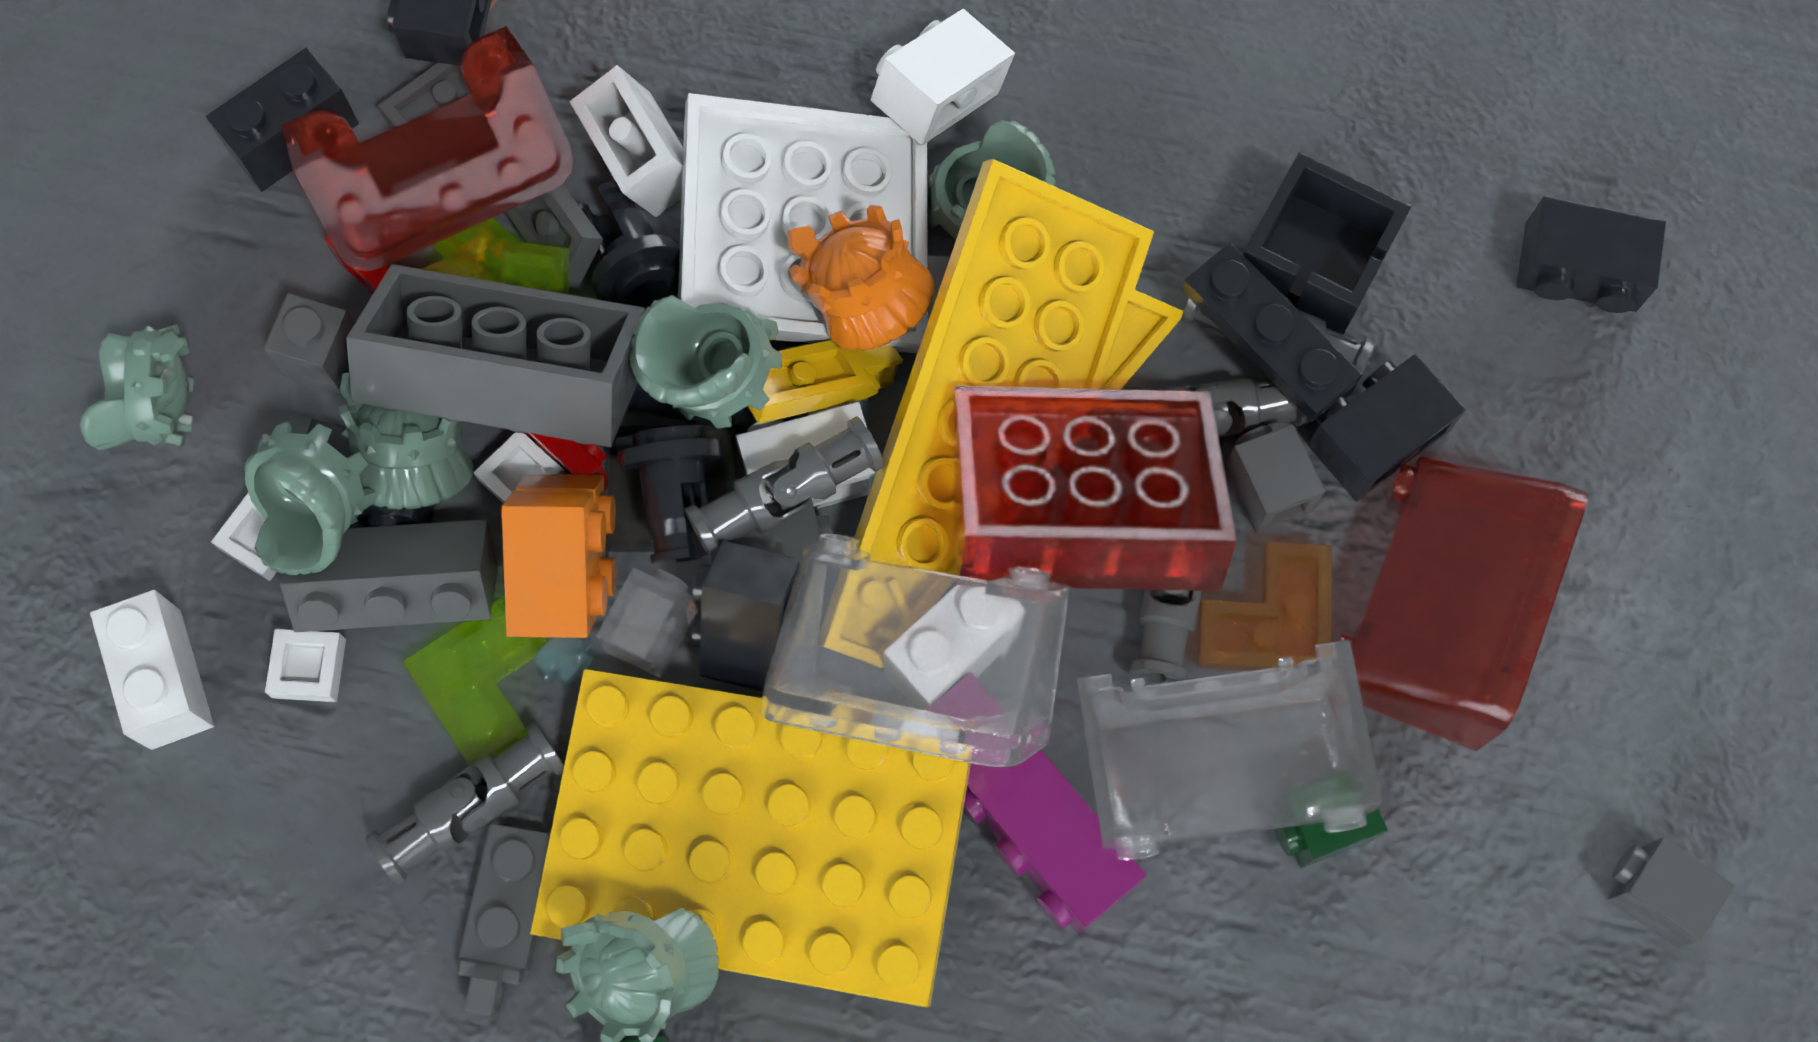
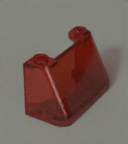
[280,26,574,271]
[1327,456,1588,751]

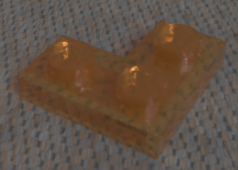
[1197,542,1332,677]

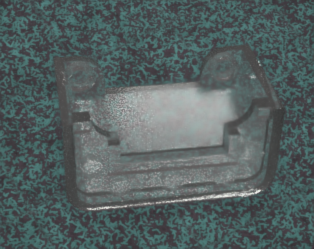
[760,534,1070,767]
[1077,640,1383,860]

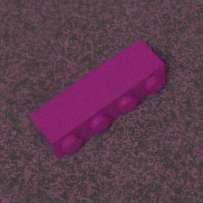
[911,669,1147,935]

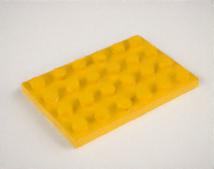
[530,669,976,1007]

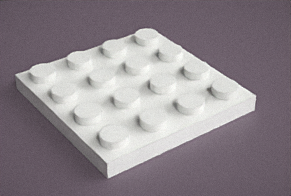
[678,93,928,353]

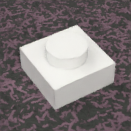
[474,432,566,503]
[211,493,277,582]
[265,629,346,702]

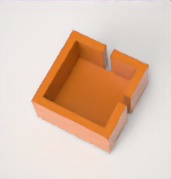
[502,474,617,638]

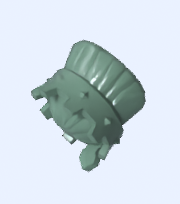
[927,120,1056,240]
[629,295,782,428]
[79,325,194,450]
[338,373,474,509]
[244,422,376,575]
[556,908,719,1042]

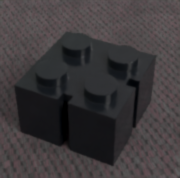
[1243,152,1412,335]

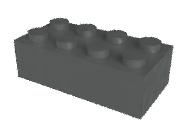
[346,264,645,447]

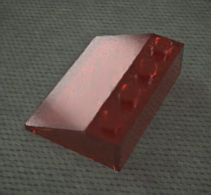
[954,385,1237,591]

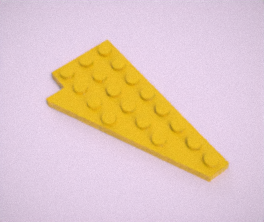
[818,159,1183,667]

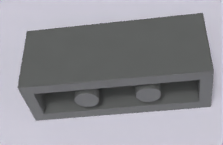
[280,519,498,632]

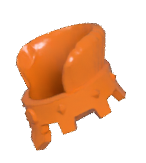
[787,205,935,351]

